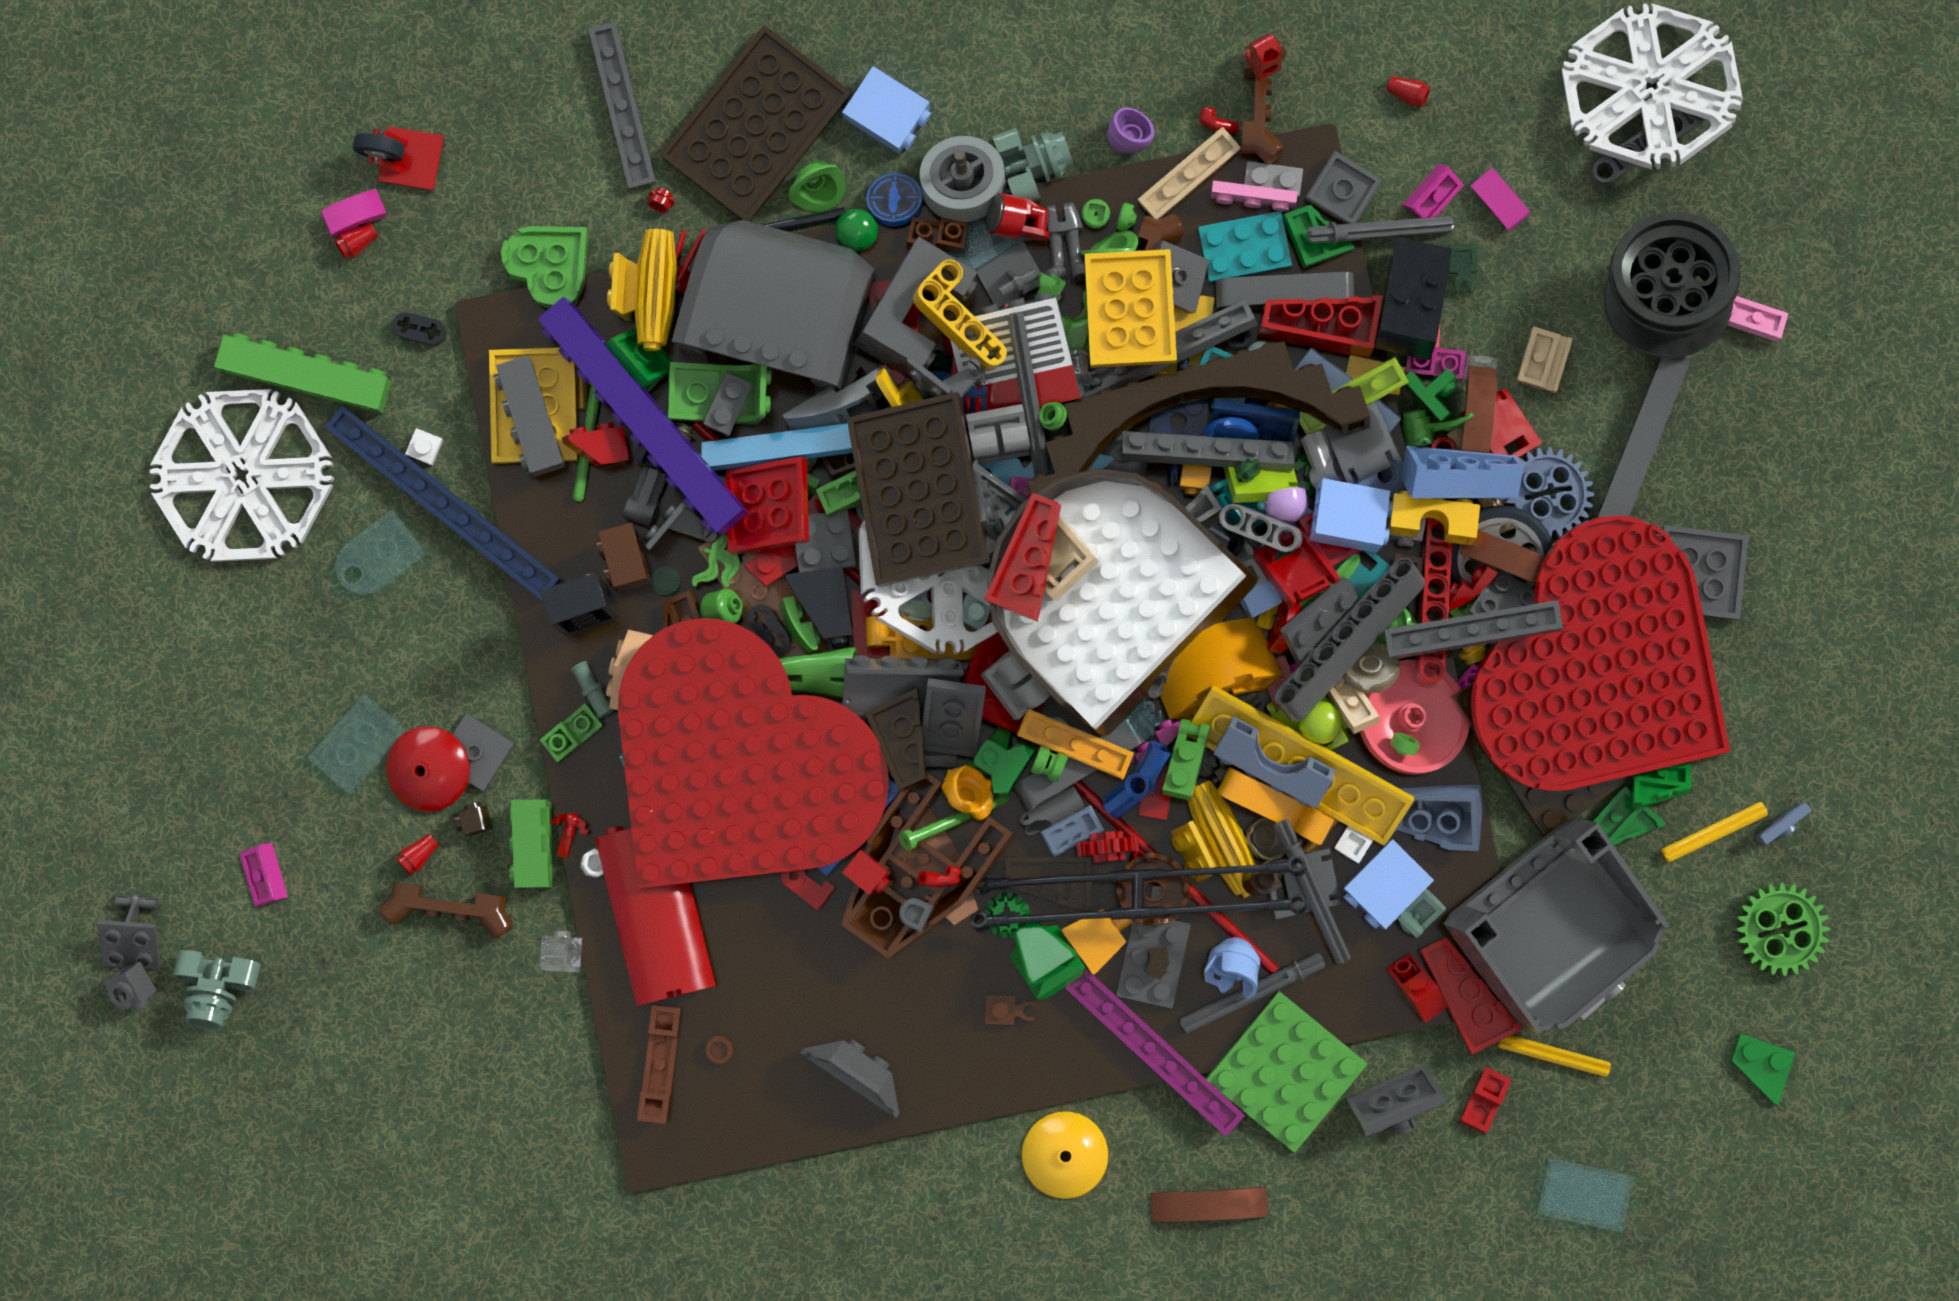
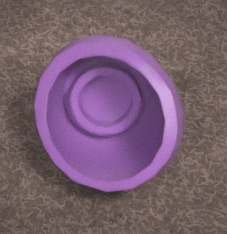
[1107,107,1155,154]

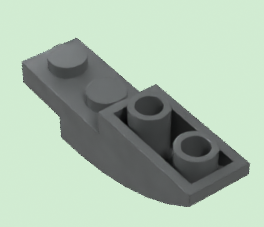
[782,364,898,431]

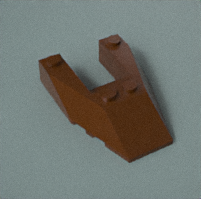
[841,771,1015,959]

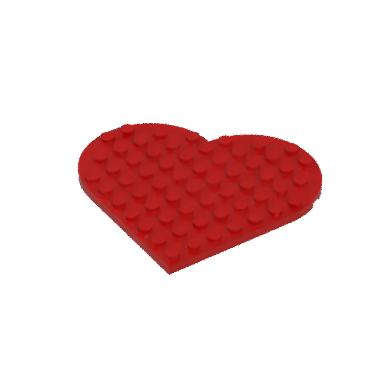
[1471,516,1730,791]
[618,618,889,888]

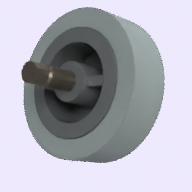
[920,136,1006,222]

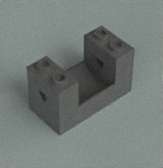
[853,237,977,380]

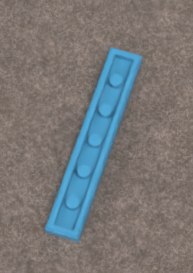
[702,423,853,471]

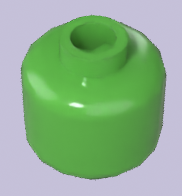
[700,588,743,623]

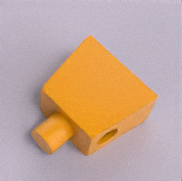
[1061,909,1133,975]

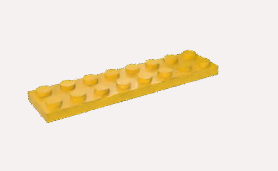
[1188,685,1414,846]

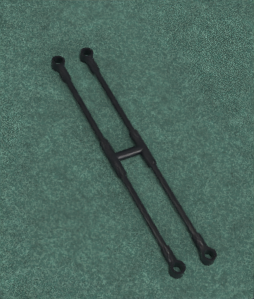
[970,856,1307,932]

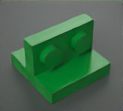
[605,328,674,393]
[1406,368,1460,422]

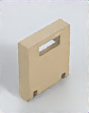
[1044,516,1099,601]

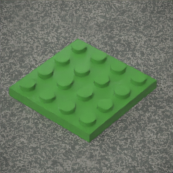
[1205,990,1368,1153]

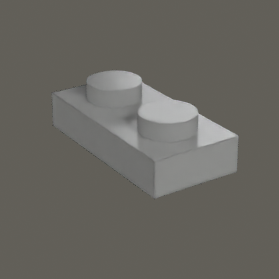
[1244,161,1303,199]

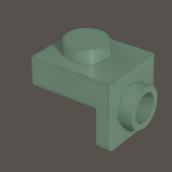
[1397,888,1446,938]

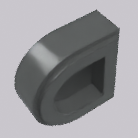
[899,898,934,932]

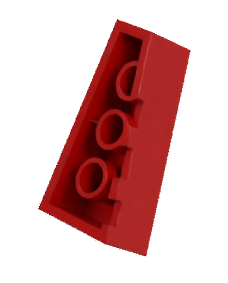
[1258,295,1383,359]

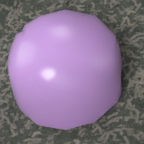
[1264,487,1308,524]

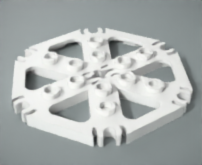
[1562,3,1743,170]
[150,389,334,562]
[859,500,1016,654]

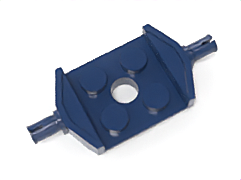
[1149,358,1209,483]

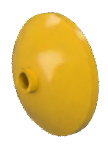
[1022,1111,1108,1199]

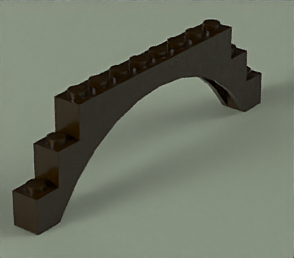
[1027,341,1370,496]

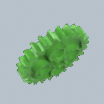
[1734,883,1830,976]

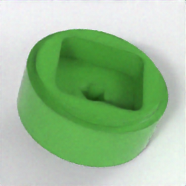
[1082,199,1110,229]
[1116,203,1137,231]
[1390,732,1420,756]

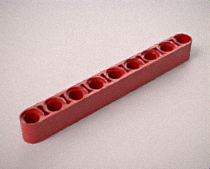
[1415,437,1457,688]

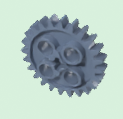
[1503,447,1594,539]

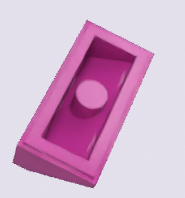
[1402,164,1464,218]
[239,843,288,907]

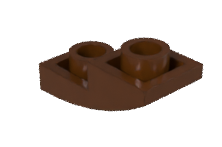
[906,217,969,251]

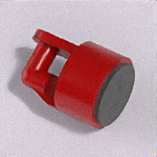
[986,193,1050,241]

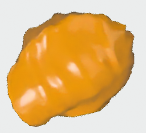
[942,765,994,821]

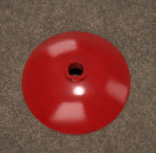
[386,726,470,812]

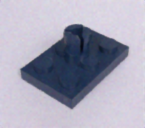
[1211,398,1300,447]

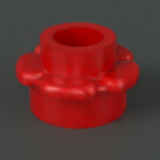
[648,188,675,213]

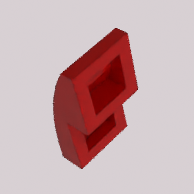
[1459,1067,1512,1135]

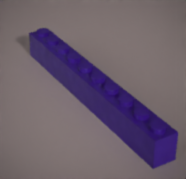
[538,296,749,535]

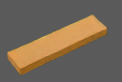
[1016,709,1134,779]

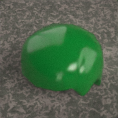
[834,209,878,252]

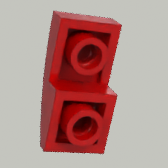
[1449,564,1498,610]

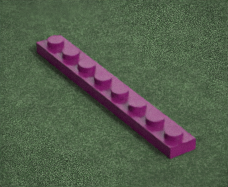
[1064,968,1245,1137]

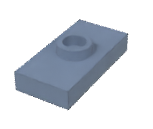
[1755,802,1812,846]
[1040,805,1104,857]

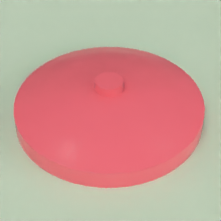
[1360,660,1469,775]

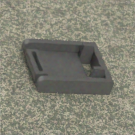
[1324,402,1402,484]
[1268,847,1341,919]

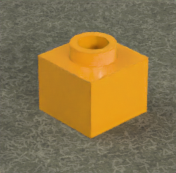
[1179,464,1212,497]

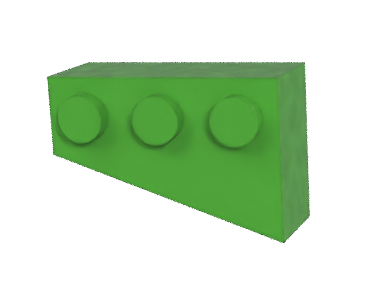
[510,800,553,888]

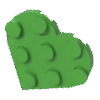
[501,226,589,308]

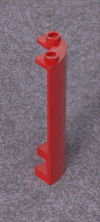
[595,826,716,1007]

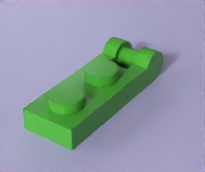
[1163,718,1210,801]

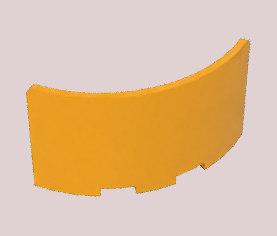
[1160,618,1283,720]

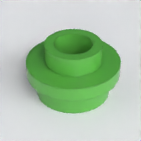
[1039,402,1067,431]

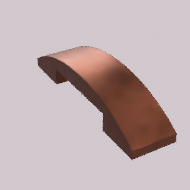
[1459,365,1498,453]
[1459,530,1545,584]
[637,1005,681,1124]
[1151,1187,1268,1222]

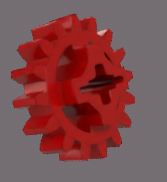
[1076,831,1139,863]

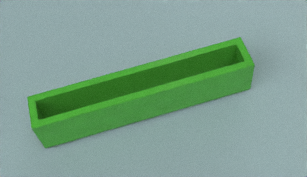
[214,333,392,414]

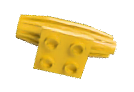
[607,229,677,351]
[1170,780,1256,898]

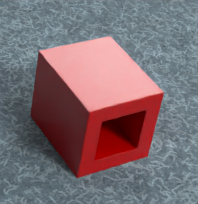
[842,850,891,895]

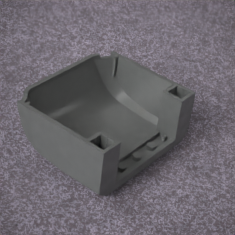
[672,220,876,392]
[1444,817,1669,1034]

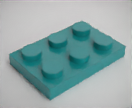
[1197,211,1292,283]

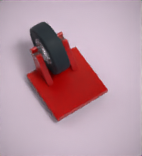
[353,126,444,191]

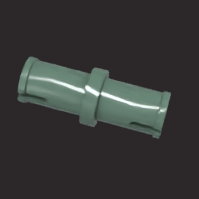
[571,661,614,719]

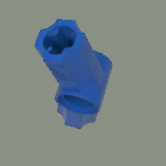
[1102,741,1173,819]

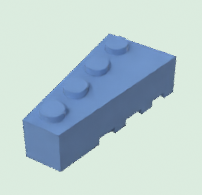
[1401,446,1524,500]

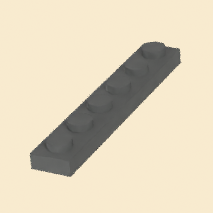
[588,22,657,191]
[1121,431,1294,471]
[1385,600,1563,660]

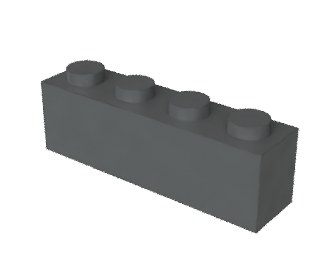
[494,355,566,477]

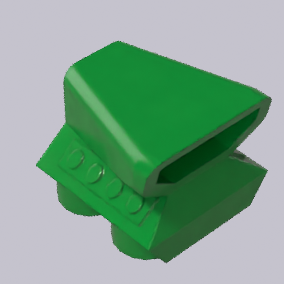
[973,727,1038,797]
[1009,922,1085,999]

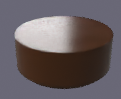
[705,1035,734,1065]

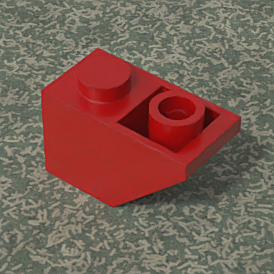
[562,423,629,467]
[1386,953,1449,1023]

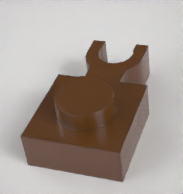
[985,995,1035,1025]

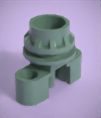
[992,128,1074,202]
[172,950,261,1031]

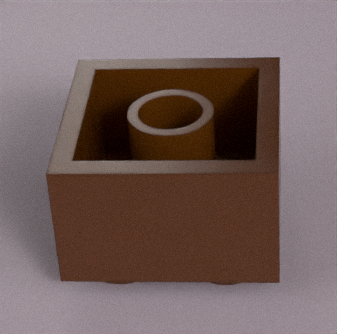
[596,523,652,593]

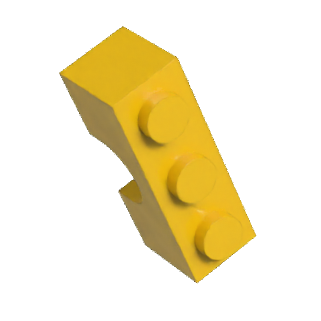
[1388,491,1480,545]

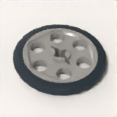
[1450,505,1553,600]

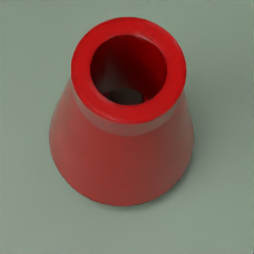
[1387,76,1431,108]
[334,222,379,260]
[396,834,439,875]

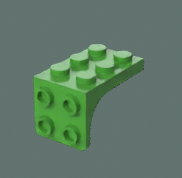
[667,362,771,425]

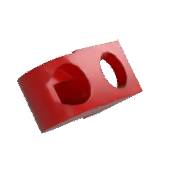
[1246,33,1282,81]
[781,869,837,911]

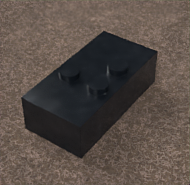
[1374,237,1452,360]
[540,573,619,636]

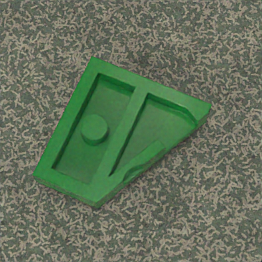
[1592,786,1666,845]

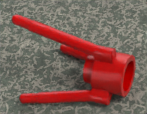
[675,230,706,295]

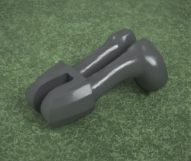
[1044,202,1086,283]

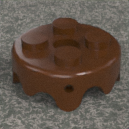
[1117,853,1189,927]

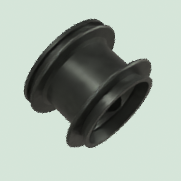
[1604,212,1740,358]

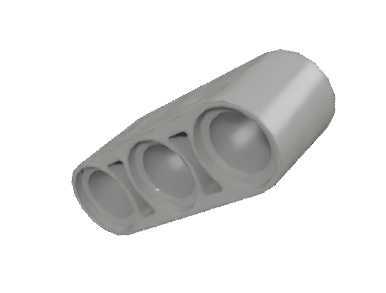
[1219,504,1303,552]

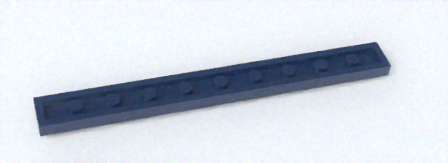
[325,405,561,601]

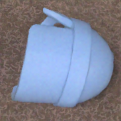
[1204,937,1260,999]

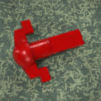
[551,813,590,858]

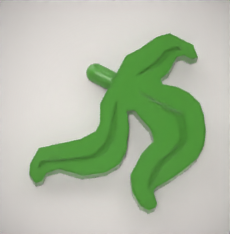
[692,535,740,588]

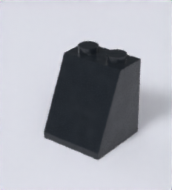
[785,566,854,648]

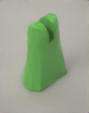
[779,647,858,700]

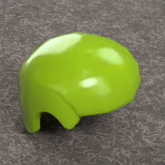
[1297,701,1343,745]

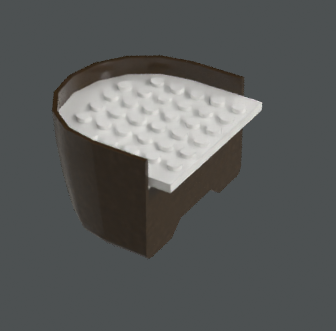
[987,468,1257,736]

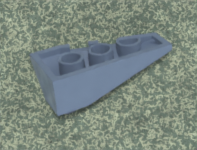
[1395,784,1482,851]

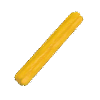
[1661,802,1768,862]
[1498,1035,1611,1077]

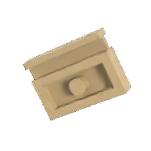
[1516,326,1573,393]

